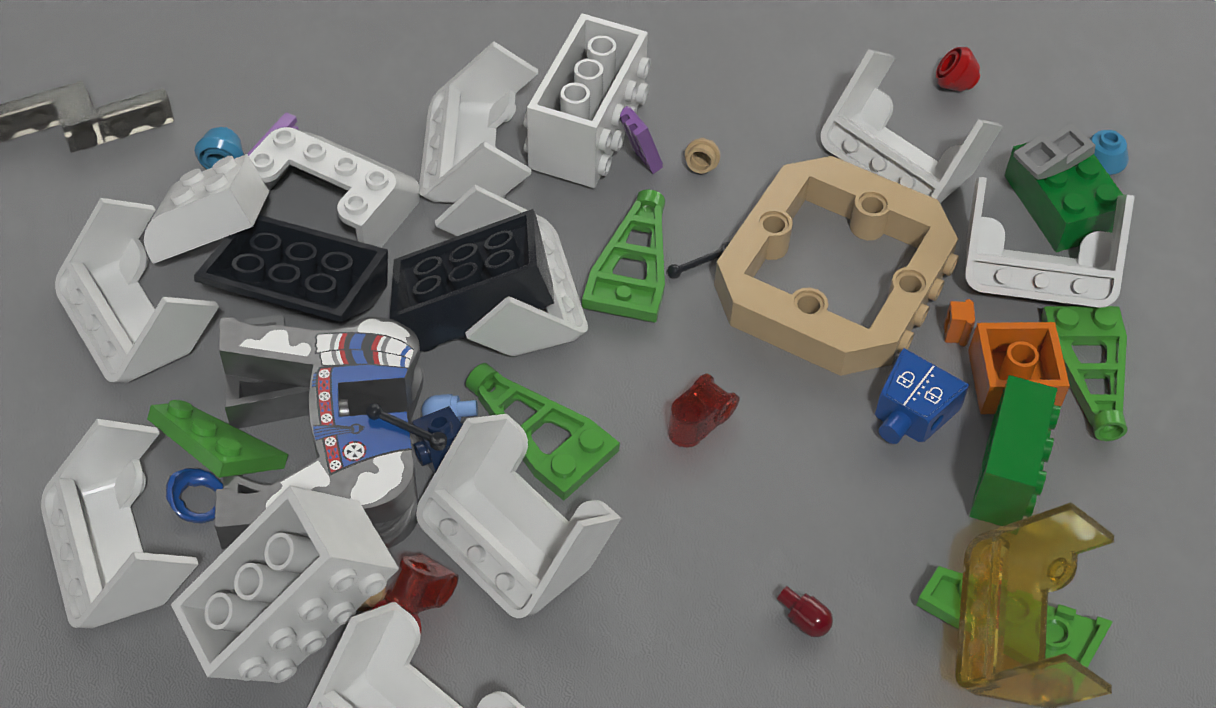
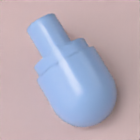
[421,394,478,422]

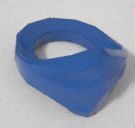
[166,468,223,524]

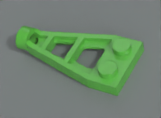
[582,189,666,323]
[1041,306,1127,441]
[466,363,620,501]

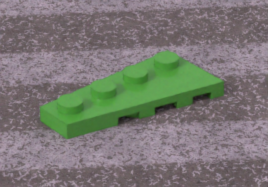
[916,566,1113,695]

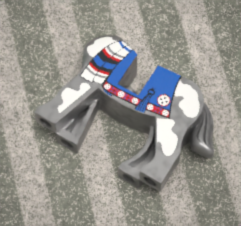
[215,317,423,549]

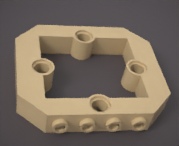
[714,156,959,376]

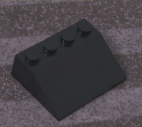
[390,209,554,352]
[194,215,388,322]

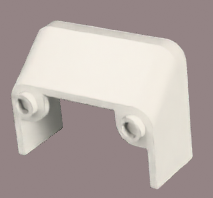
[419,41,538,203]
[821,49,1003,203]
[965,177,1135,308]
[435,185,588,356]
[55,198,219,383]
[41,419,198,628]

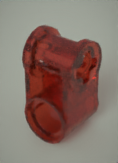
[668,373,740,448]
[384,553,459,614]

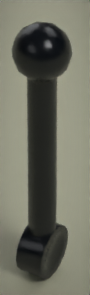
[667,242,730,279]
[366,403,447,451]

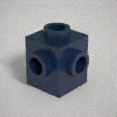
[412,406,464,474]

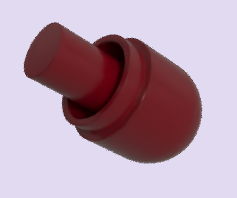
[777,586,833,637]

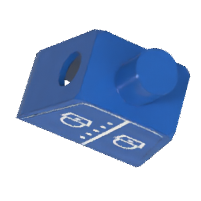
[875,348,969,444]

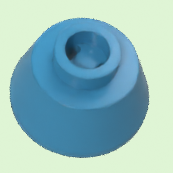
[194,127,244,169]
[1090,130,1129,175]

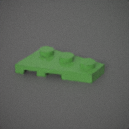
[147,400,288,478]

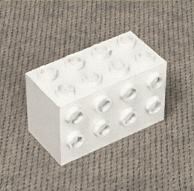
[523,13,651,188]
[171,486,399,683]

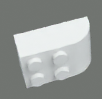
[144,154,269,264]

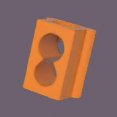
[944,299,975,347]

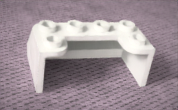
[249,127,420,248]
[416,414,622,618]
[307,602,525,708]

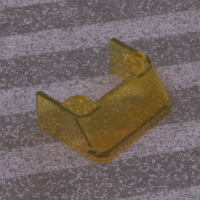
[955,502,1114,708]

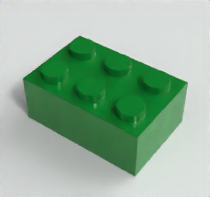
[1004,143,1123,252]
[969,375,1061,531]

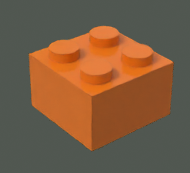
[968,322,1070,414]

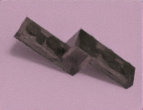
[0,80,175,153]

